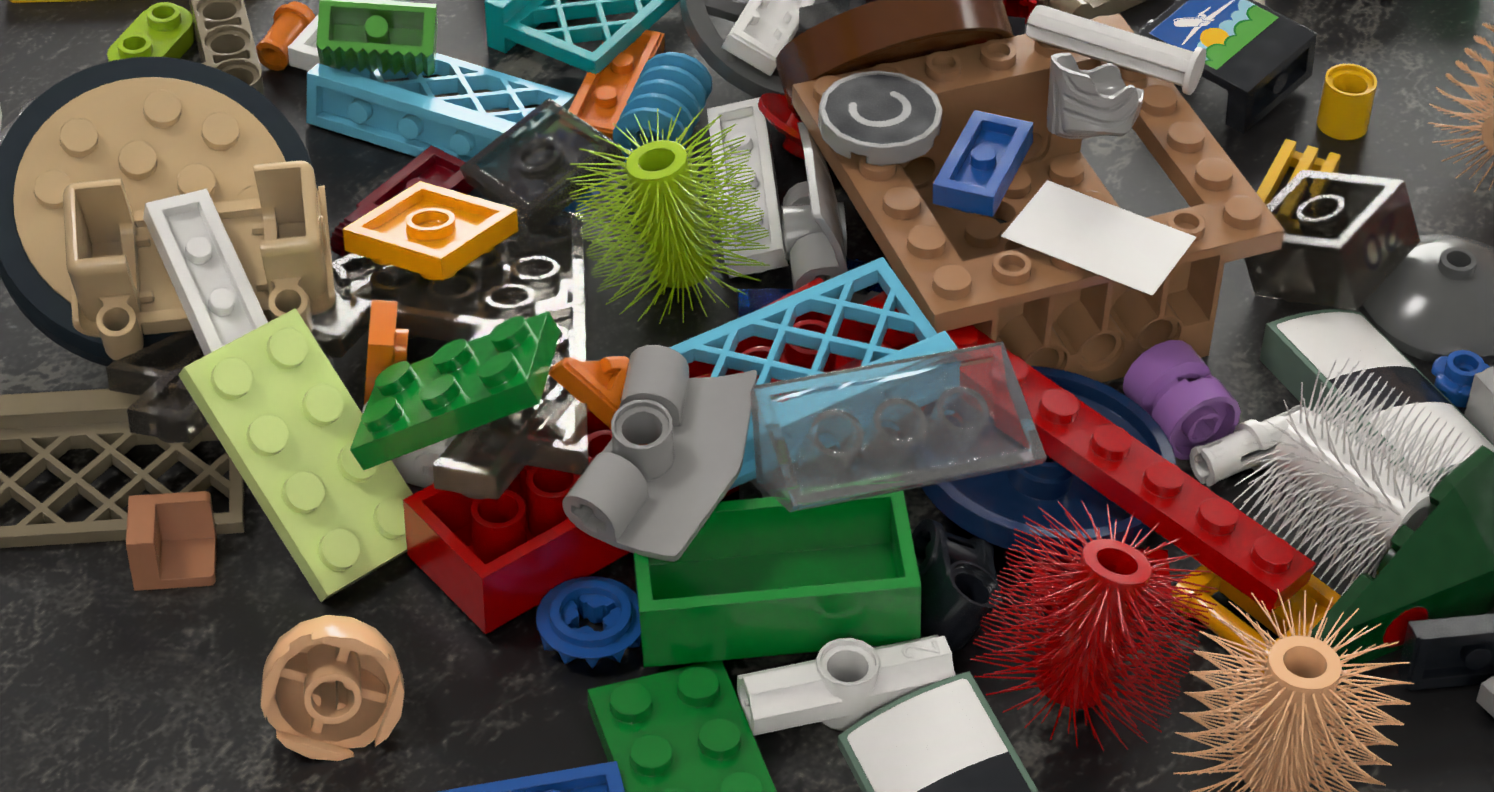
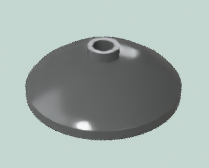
[1357,234,1494,364]

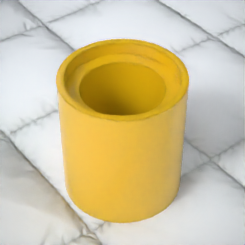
[1317,64,1377,140]

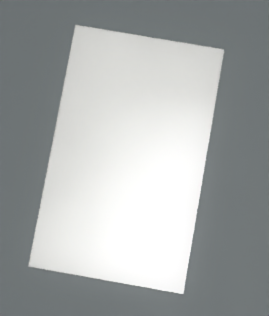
[1001,180,1197,296]

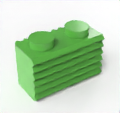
[316,0,438,77]

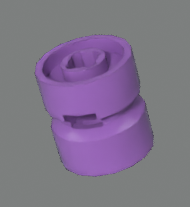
[1123,340,1241,460]

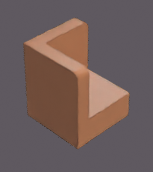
[126,491,217,591]

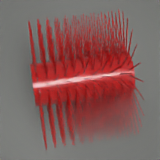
[970,501,1218,752]

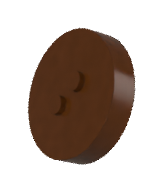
[775,0,1014,115]

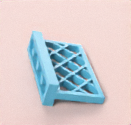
[306,53,575,186]
[669,257,958,490]

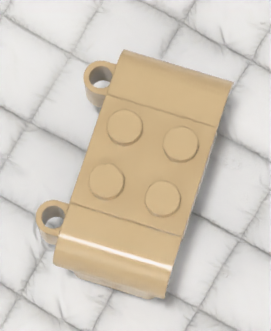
[63,160,335,362]

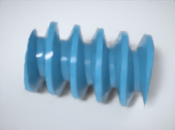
[613,52,712,163]

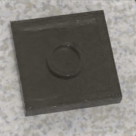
[460,98,626,232]

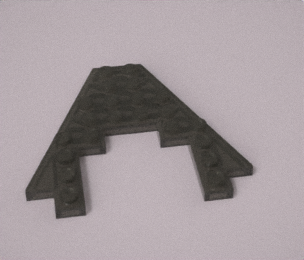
[106,199,589,500]

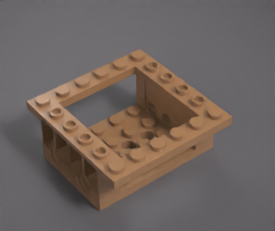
[792,13,1285,383]

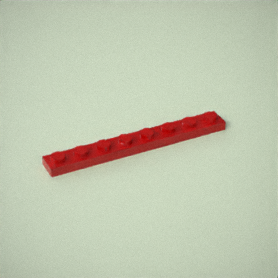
[859,291,1316,613]

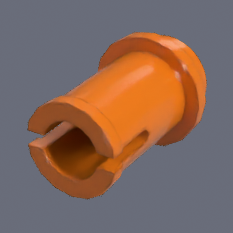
[256,1,315,71]

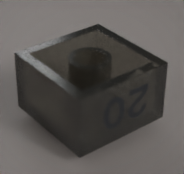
[1244,170,1420,310]

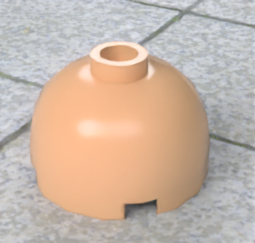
[261,615,405,761]

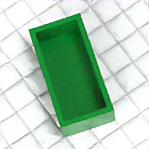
[633,485,921,668]

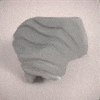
[1047,52,1144,140]

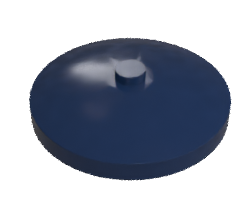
[912,366,1176,559]

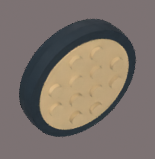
[0,57,318,373]

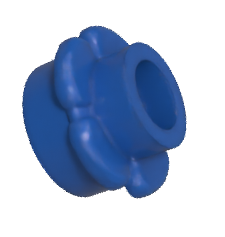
[1431,350,1490,407]

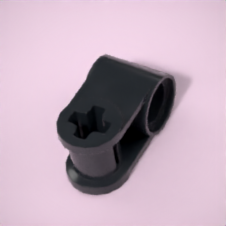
[912,519,1002,652]

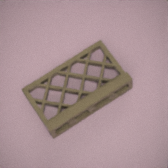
[0,384,245,548]

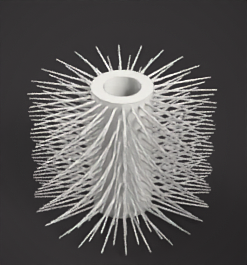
[1232,358,1475,595]

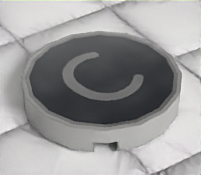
[818,71,943,166]

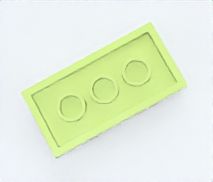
[178,308,413,602]

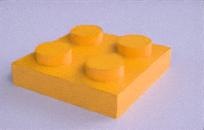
[343,181,518,281]

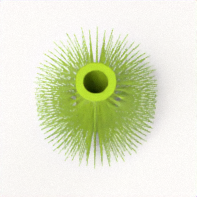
[566,107,770,324]

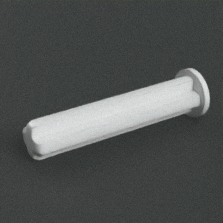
[1026,5,1206,95]

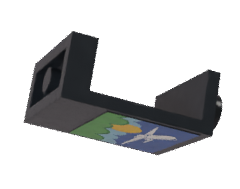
[1138,0,1317,134]

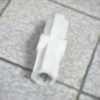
[737,635,956,736]

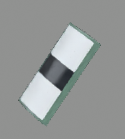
[1259,309,1494,492]
[837,671,1039,792]

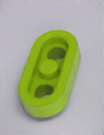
[107,2,195,62]

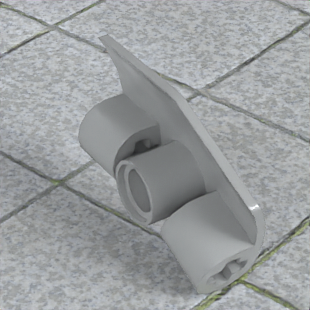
[782,122,848,290]
[562,345,757,562]

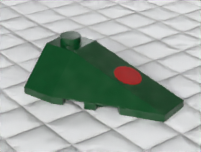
[1311,445,1494,670]

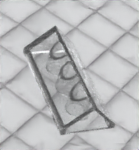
[750,341,1047,512]

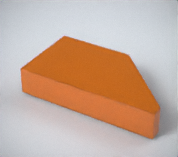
[548,356,647,445]

